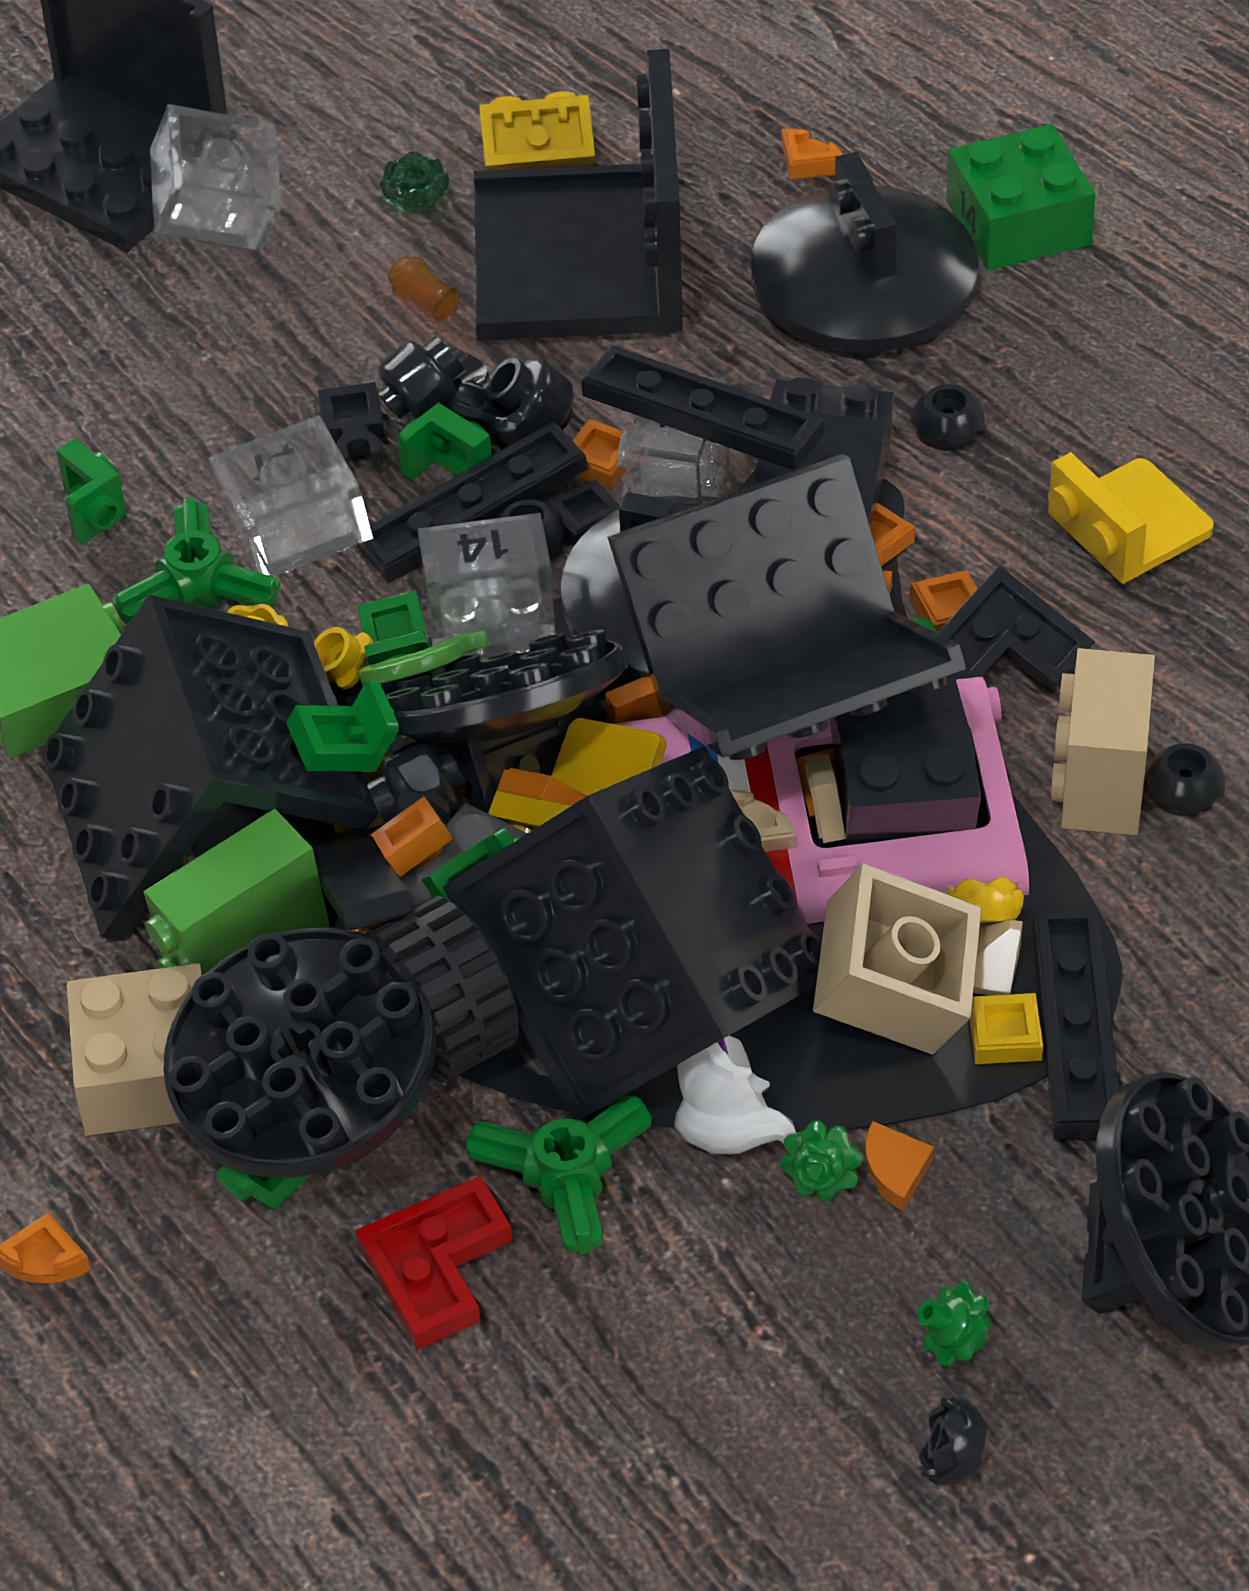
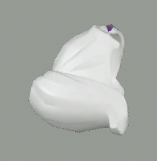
[674,1035,796,1154]

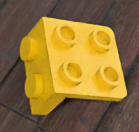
[1048,452,1214,584]
[488,718,667,839]

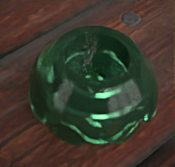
[379,151,449,214]

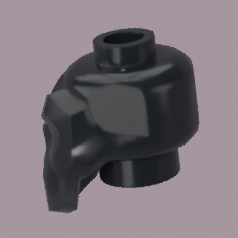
[377,335,490,420]
[449,357,574,446]
[367,740,469,869]

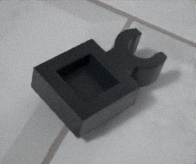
[318,382,385,474]

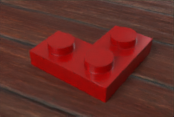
[355,1175,512,1350]

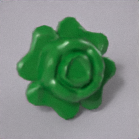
[779,1119,863,1202]
[917,1281,991,1367]

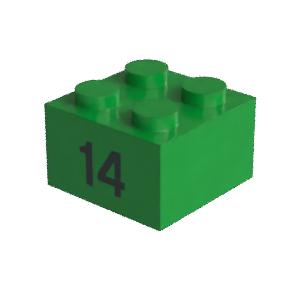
[946,124,1096,271]

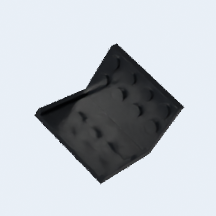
[0,0,234,253]
[473,49,683,341]
[607,454,966,760]
[42,594,379,941]
[442,746,822,1120]

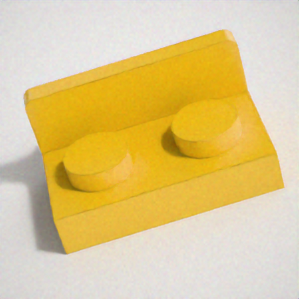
[479,91,595,171]

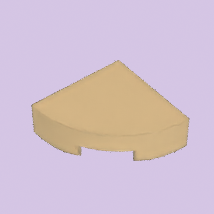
[804,754,846,843]
[730,790,796,852]

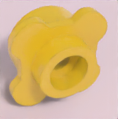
[314,627,373,690]

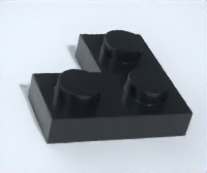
[938,565,1095,693]

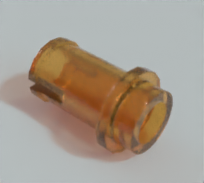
[388,256,460,321]

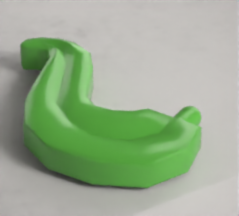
[358,630,490,686]

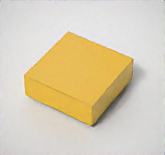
[969,993,1043,1064]

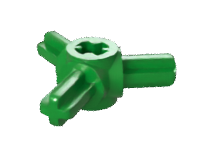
[112,498,281,624]
[466,1096,652,1256]

